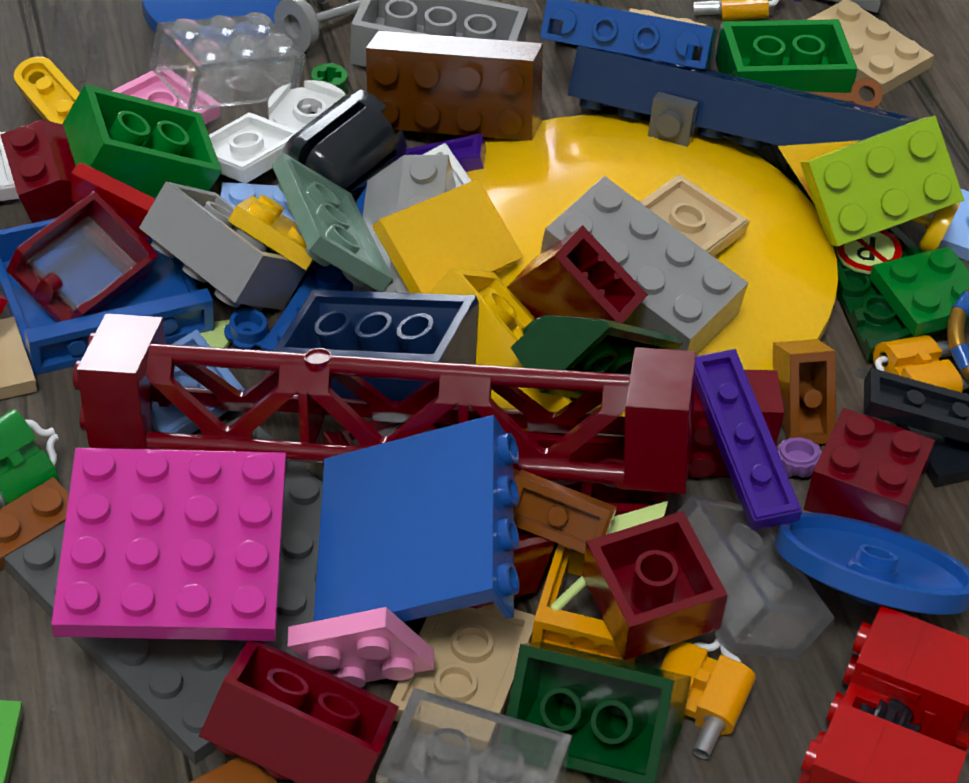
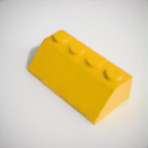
[428,267,602,433]

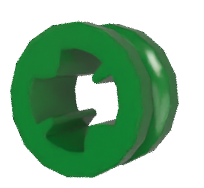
[311,63,348,94]

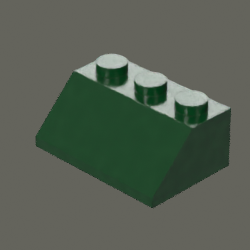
[510,315,683,399]
[500,642,691,783]

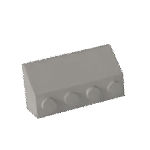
[352,155,456,293]

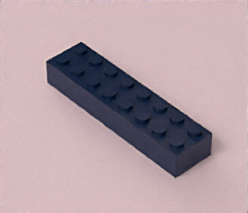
[568,46,919,154]

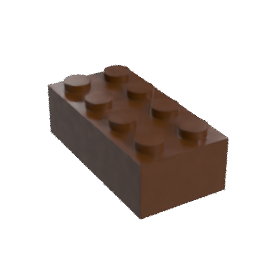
[366,31,543,141]

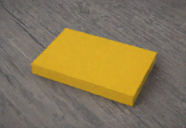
[372,179,524,294]

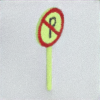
[836,229,903,274]

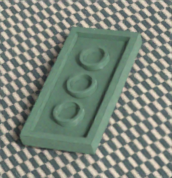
[272,152,393,292]

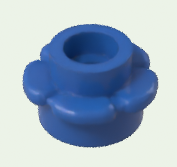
[224,308,269,350]

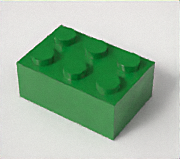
[715,19,858,93]
[63,84,222,197]

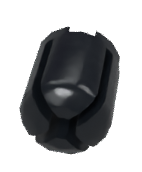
[283,89,407,197]

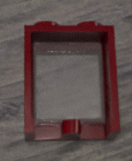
[6,191,159,322]

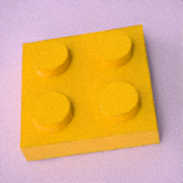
[227,195,315,270]

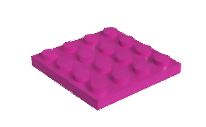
[51,448,286,641]

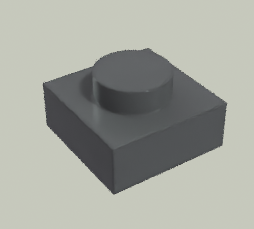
[648,92,699,147]

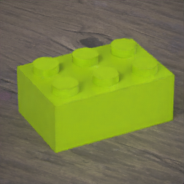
[800,116,964,246]

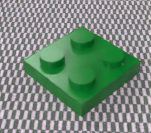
[869,246,969,337]

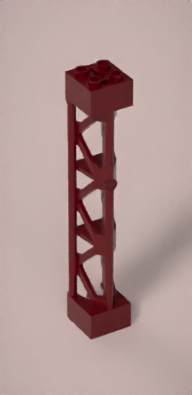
[73,314,696,494]

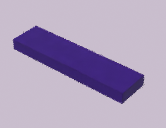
[695,349,802,531]

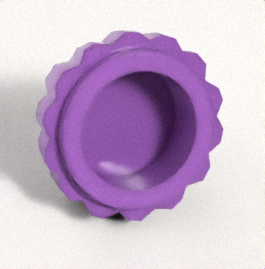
[777,437,822,478]

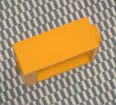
[531,544,636,663]

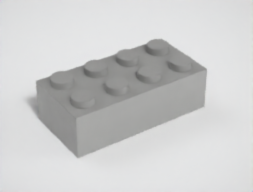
[350,0,529,67]
[540,176,748,355]

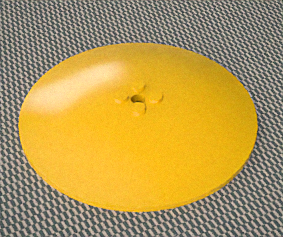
[466,114,838,416]

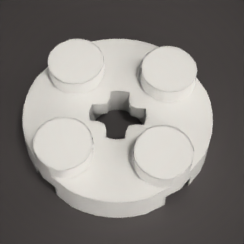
[268,80,346,131]

